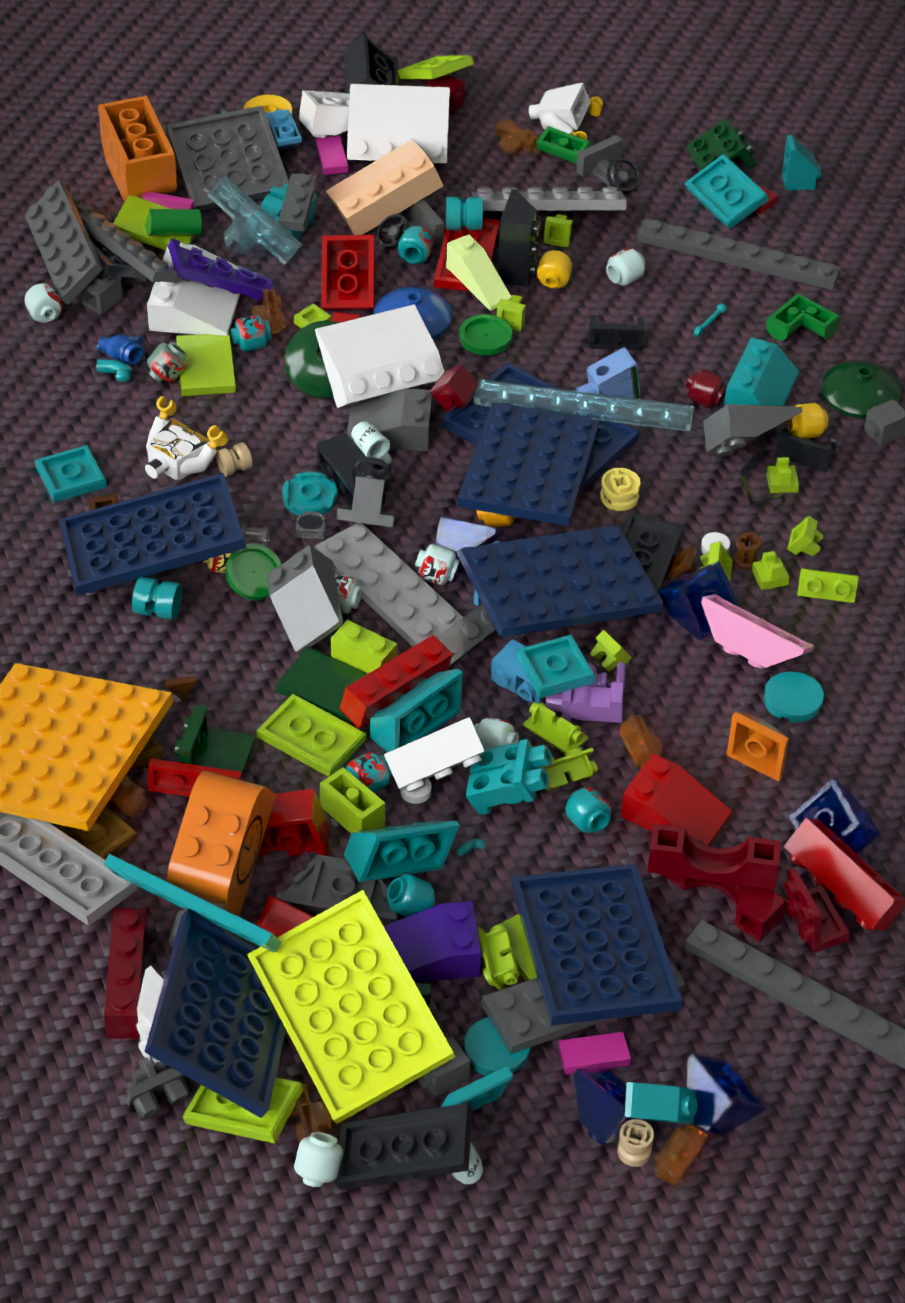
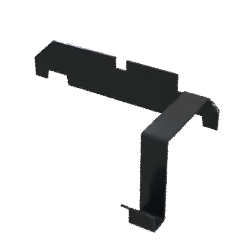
[738,449,786,512]

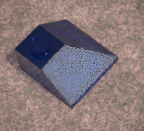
[435,517,504,559]
[658,562,741,640]
[788,778,880,854]
[687,1054,766,1134]
[573,1068,645,1144]

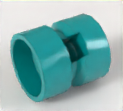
[446,197,483,231]
[132,577,182,620]

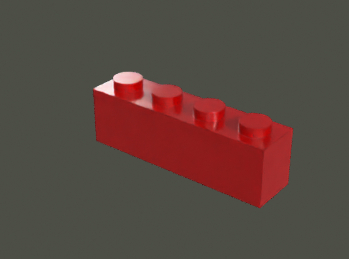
[339,634,453,729]
[784,818,905,931]

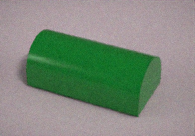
[536,126,591,165]
[145,209,202,236]

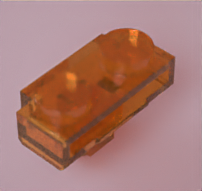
[494,119,538,154]
[252,289,285,334]
[620,714,663,768]
[109,775,147,818]
[290,1084,333,1144]
[654,1124,707,1187]

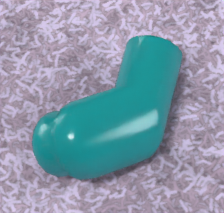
[97,359,132,382]

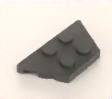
[276,855,397,925]

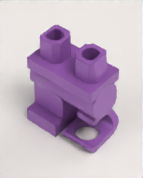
[546,662,625,723]

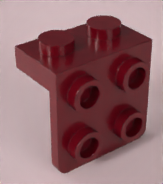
[784,868,850,953]

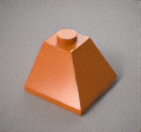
[726,712,789,782]

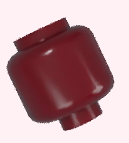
[685,369,727,408]

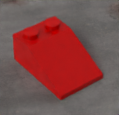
[321,235,376,310]
[621,753,732,847]

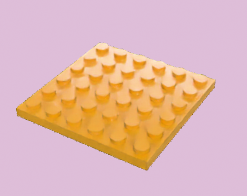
[0,663,174,831]

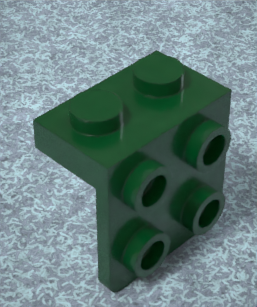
[687,118,757,170]
[175,705,254,776]

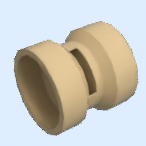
[216,442,252,477]
[618,1119,654,1167]

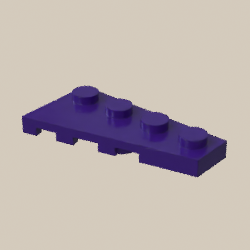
[168,238,276,302]

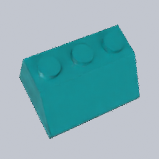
[724,337,799,406]
[370,669,463,752]
[344,821,460,882]

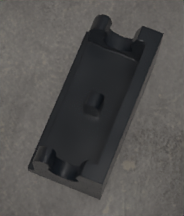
[589,316,644,350]
[775,424,837,473]

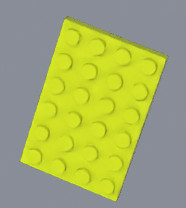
[247,890,456,1124]

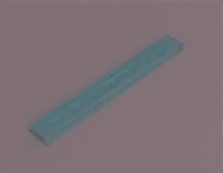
[474,379,694,431]

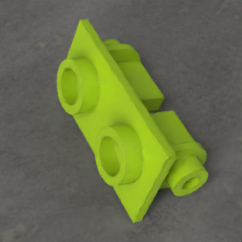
[797,568,859,603]
[523,702,589,753]
[539,747,597,791]
[477,924,519,990]

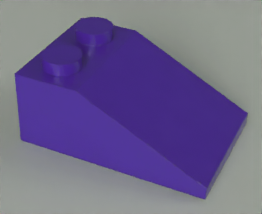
[383,901,481,982]

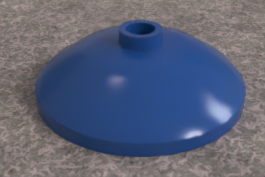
[374,287,453,340]

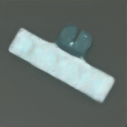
[207,175,303,265]

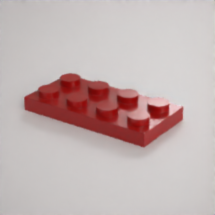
[434,218,500,292]

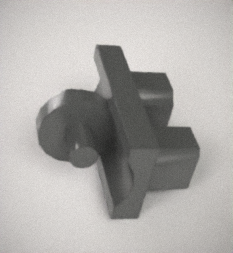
[124,1057,189,1118]

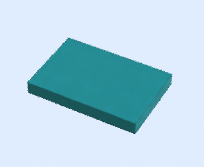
[684,154,769,230]

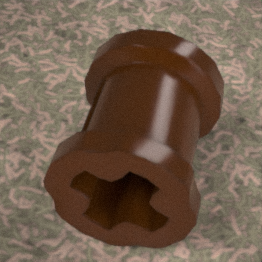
[734,532,762,570]

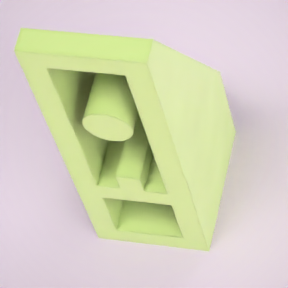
[446,234,511,311]

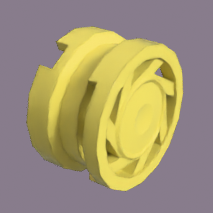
[600,468,641,511]

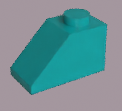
[782,135,821,190]
[625,1082,697,1124]

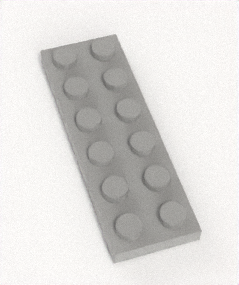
[471,187,626,211]
[315,523,463,647]
[0,812,138,926]

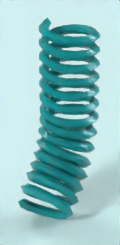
[456,839,486,856]

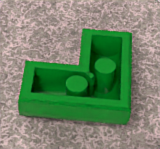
[766,293,841,341]

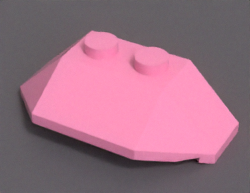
[701,594,815,669]

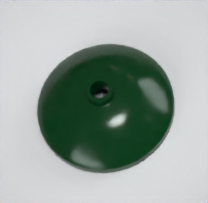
[285,320,339,399]
[821,360,902,419]

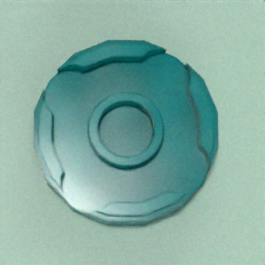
[282,471,338,516]
[763,671,824,723]
[464,1017,530,1076]

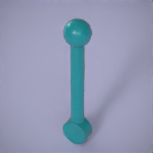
[694,303,727,337]

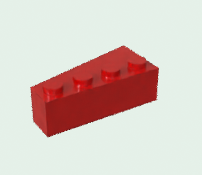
[258,789,330,856]

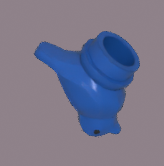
[96,334,144,365]

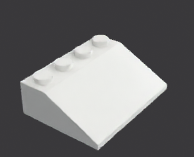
[347,84,450,163]
[147,243,241,336]
[315,304,444,408]

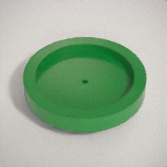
[459,314,512,355]
[225,543,281,600]

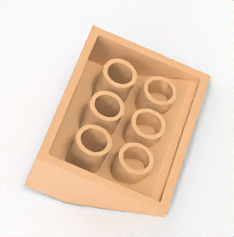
[326,139,444,235]

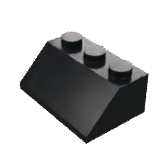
[343,34,399,93]
[498,189,540,287]

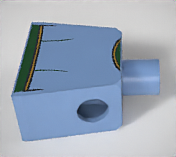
[576,347,641,410]

